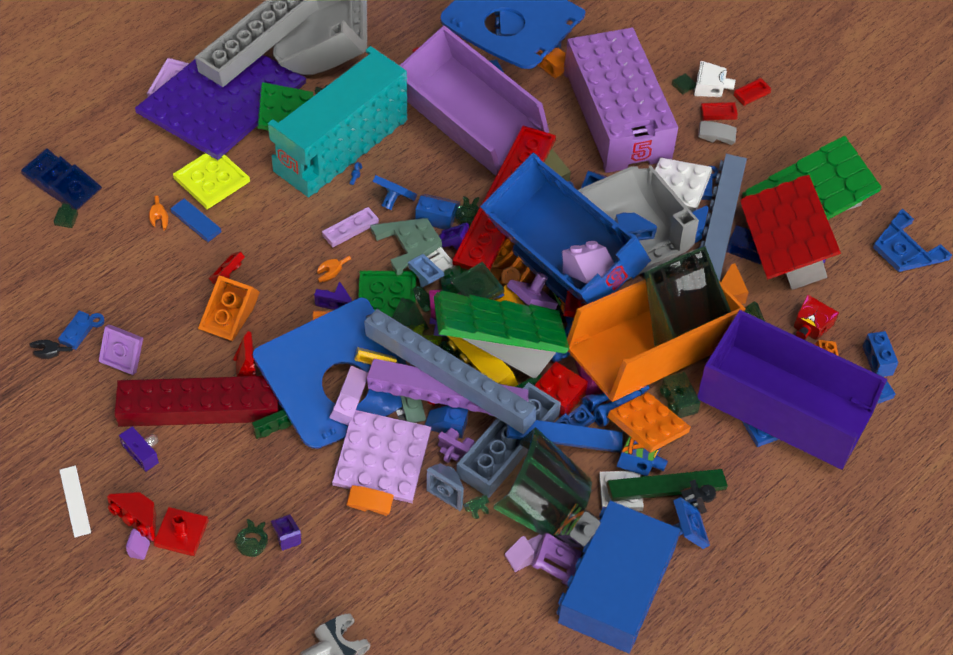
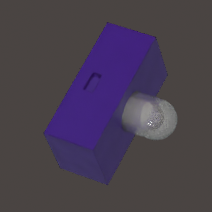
[119,426,159,472]

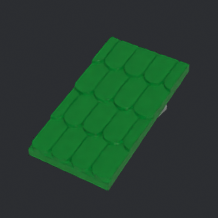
[742,135,882,220]
[434,291,570,378]

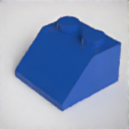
[415,194,460,230]

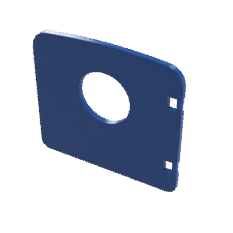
[440,0,586,69]
[253,298,407,449]

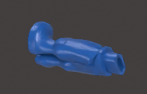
[582,385,650,427]

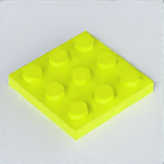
[173,153,250,209]

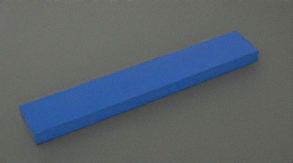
[507,420,623,453]

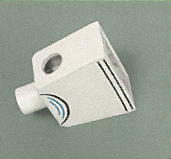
[694,61,736,97]

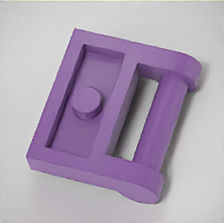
[532,533,582,585]

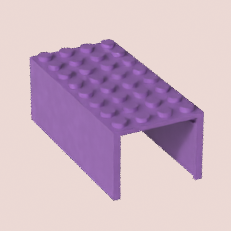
[400,26,549,176]

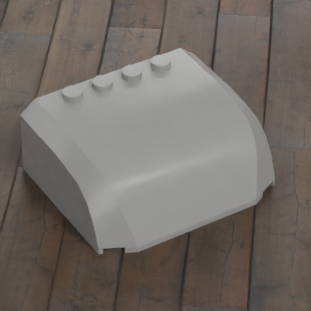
[273,0,367,75]
[578,166,699,279]

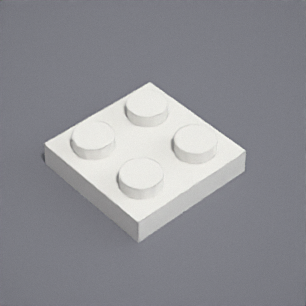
[599,471,644,511]

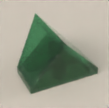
[392,297,429,332]

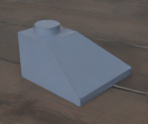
[427,463,464,511]

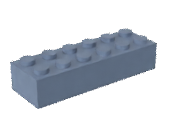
[457,382,561,498]

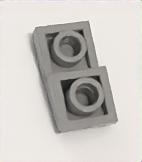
[698,121,737,145]

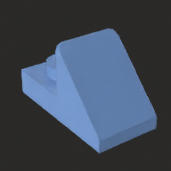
[408,254,445,288]

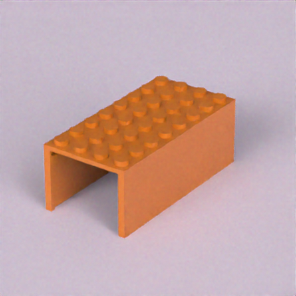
[567,257,746,402]

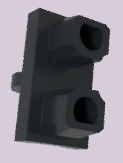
[681,479,716,514]

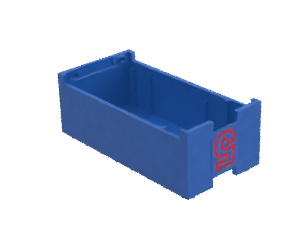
[480,152,651,305]

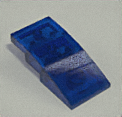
[21,148,102,211]

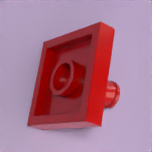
[154,507,209,557]

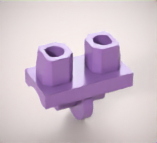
[438,428,475,463]

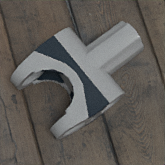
[300,614,371,655]

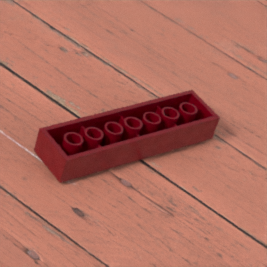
[115,376,279,427]

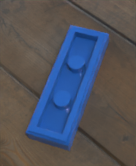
[170,198,221,242]

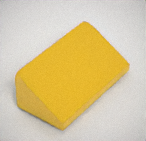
[354,347,397,365]

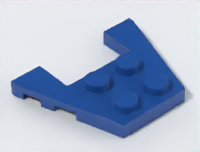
[873,209,952,272]

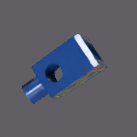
[617,437,668,476]

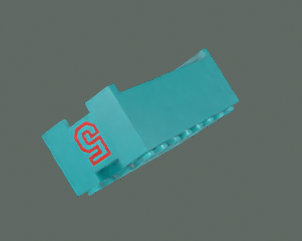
[268,46,407,198]

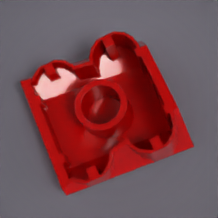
[233,331,256,377]

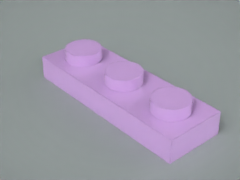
[322,207,379,248]

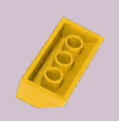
[446,335,518,387]

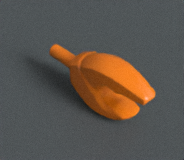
[149,195,169,230]
[317,256,351,283]

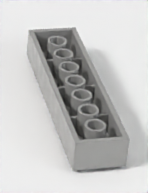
[195,0,318,87]

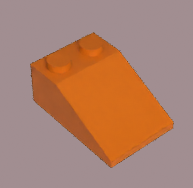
[198,275,260,341]

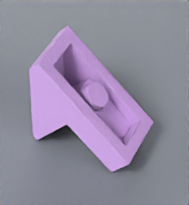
[504,534,542,572]

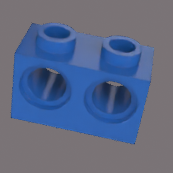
[862,331,899,377]

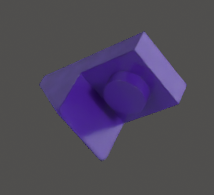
[439,223,469,250]
[314,282,352,310]
[271,514,301,551]

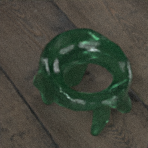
[455,196,480,227]
[234,519,268,557]

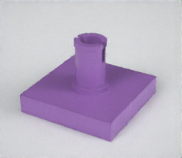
[507,272,558,310]
[99,325,143,375]

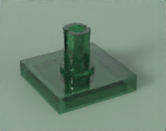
[451,262,504,300]

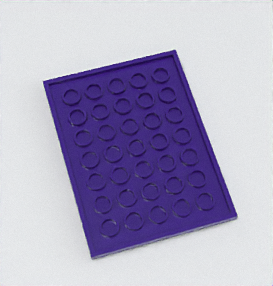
[135,55,306,160]

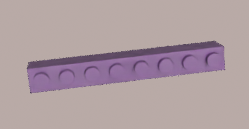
[367,359,529,416]

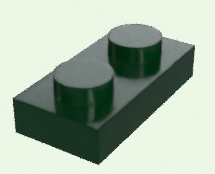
[252,410,292,439]

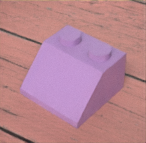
[562,241,614,284]

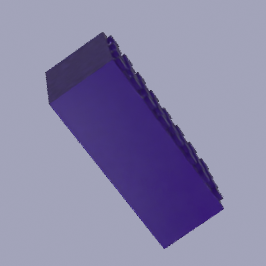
[697,310,887,470]

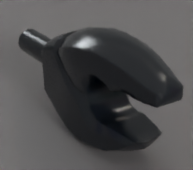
[29,340,73,359]

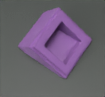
[126,529,150,560]

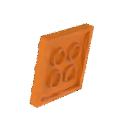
[607,392,691,453]

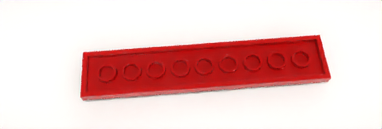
[452,126,556,276]

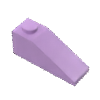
[329,366,368,426]

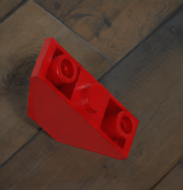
[107,492,157,541]

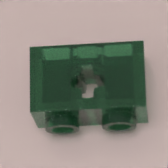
[660,371,701,418]

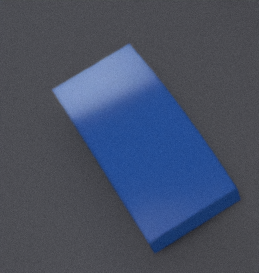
[554,404,596,427]

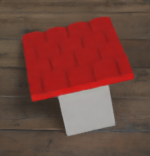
[740,175,841,290]

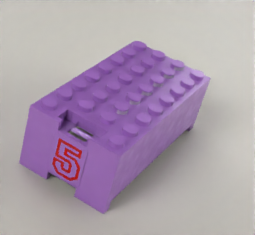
[564,28,678,173]

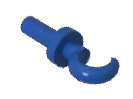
[350,162,363,185]

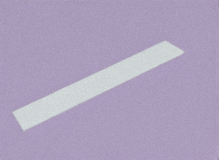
[60,465,91,537]

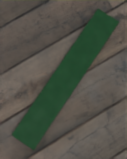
[606,469,728,501]

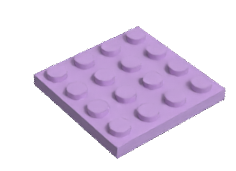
[332,410,431,503]

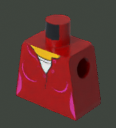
[794,295,839,340]

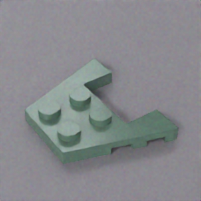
[370,218,442,275]

